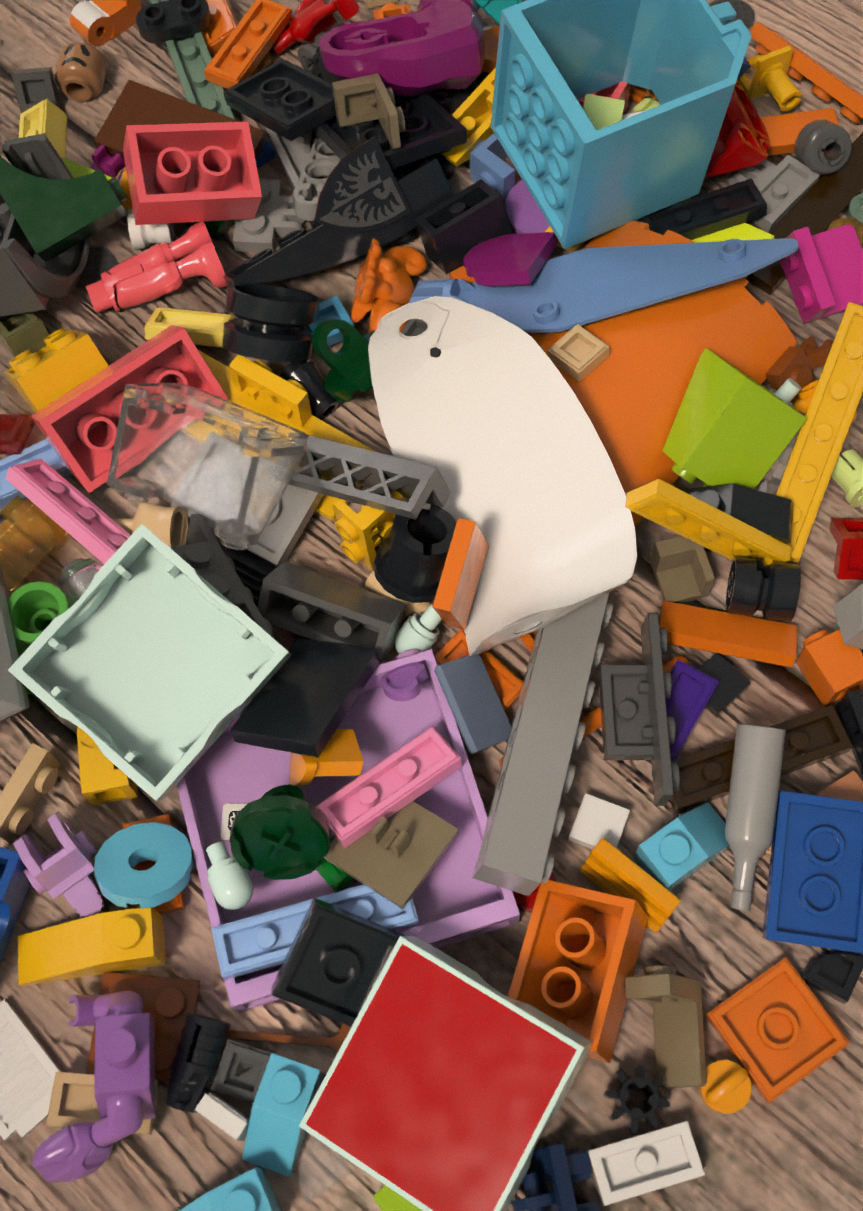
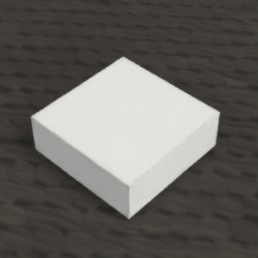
[568,793,630,849]
[195,1093,250,1142]

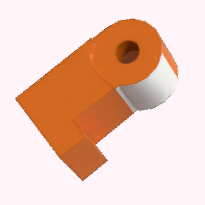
[70,0,142,46]

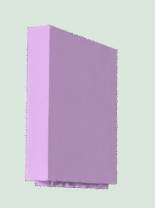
[177,649,520,1013]

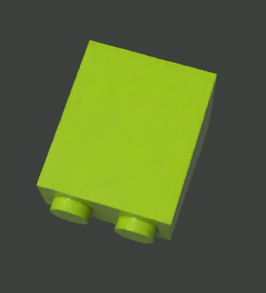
[662,348,808,489]

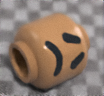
[55,42,107,102]

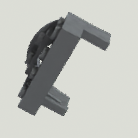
[0,133,90,317]

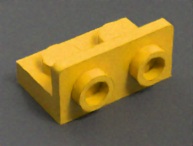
[333,490,403,571]

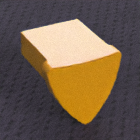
[289,729,364,786]

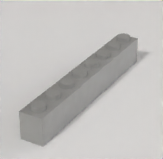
[472,589,615,896]

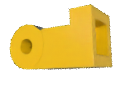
[77,727,138,806]

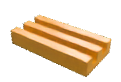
[580,838,681,933]

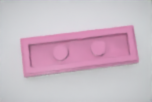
[315,726,462,849]

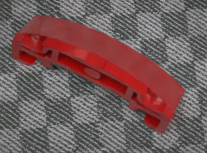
[706,81,771,177]

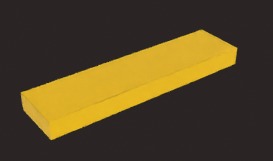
[625,479,791,567]

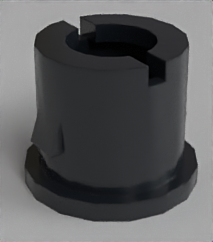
[373,504,457,603]

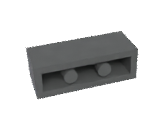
[257,561,407,664]

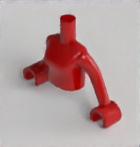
[272,0,359,55]

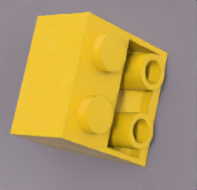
[4,327,109,413]

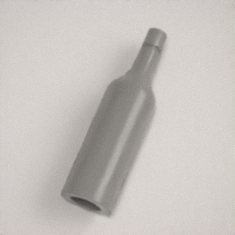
[724,724,786,911]

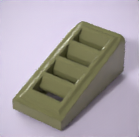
[0,312,49,357]

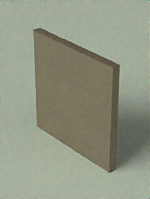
[324,801,459,909]

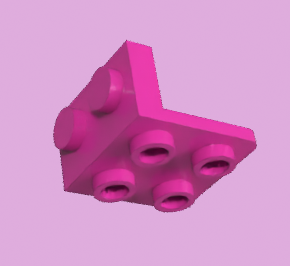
[780,225,863,324]

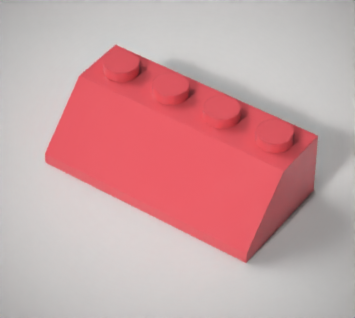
[31,325,229,493]

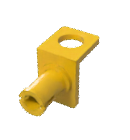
[737,46,803,112]

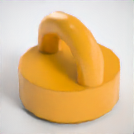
[698,1060,752,1114]

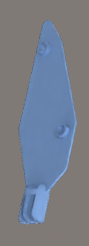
[409,238,799,334]

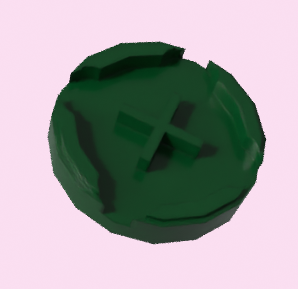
[312,319,376,403]
[229,784,330,880]

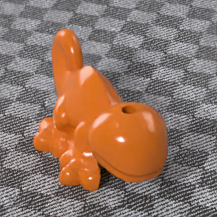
[349,238,427,334]

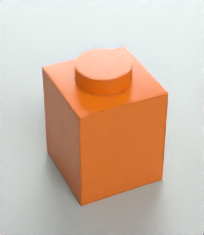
[795,629,863,707]

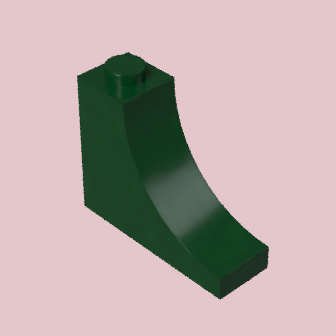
[0,155,128,262]

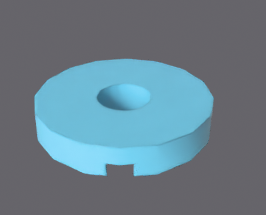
[94,822,194,909]

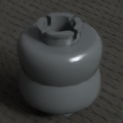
[795,120,852,174]

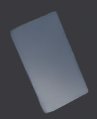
[434,654,512,754]

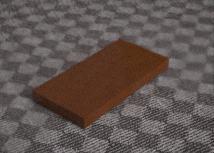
[94,79,267,160]

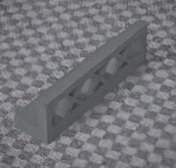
[267,431,451,520]

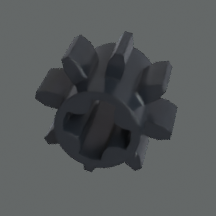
[603,1065,670,1134]

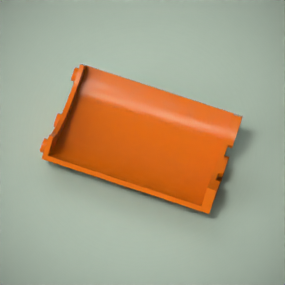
[527,221,798,527]

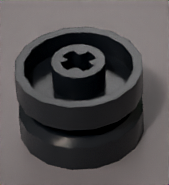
[222,283,320,362]

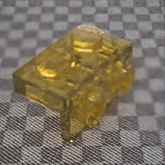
[0,495,68,592]

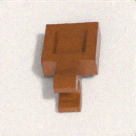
[766,337,833,404]

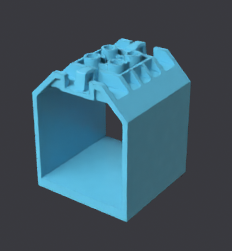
[490,0,752,249]

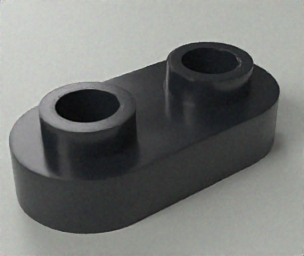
[136,0,211,43]

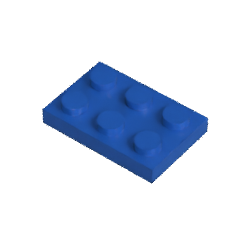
[762,791,863,953]

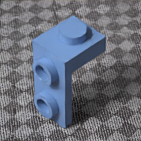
[470,133,515,204]

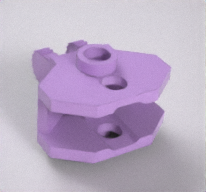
[13,811,105,917]

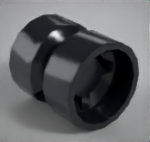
[725,556,801,622]

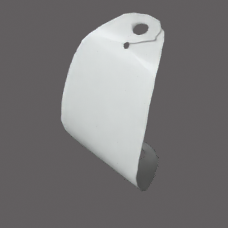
[368,296,637,657]

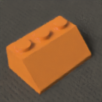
[508,880,648,1064]

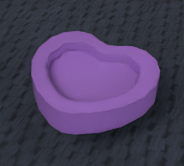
[380,663,428,701]

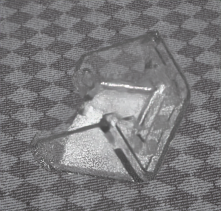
[107,383,309,550]

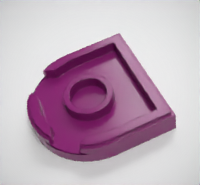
[463,232,557,286]

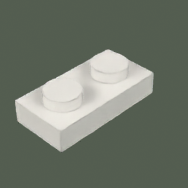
[588,1121,705,1206]

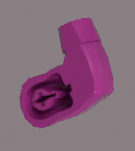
[318,0,485,97]

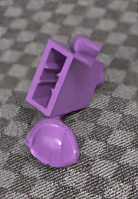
[33,991,156,1183]

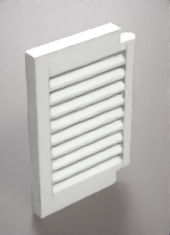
[0,999,62,1141]

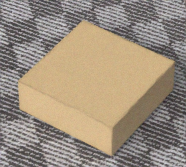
[547,324,610,383]

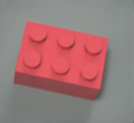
[123,122,262,225]

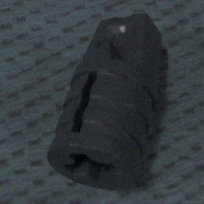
[166,1012,231,1113]

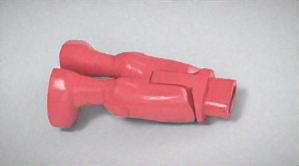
[86,221,230,313]

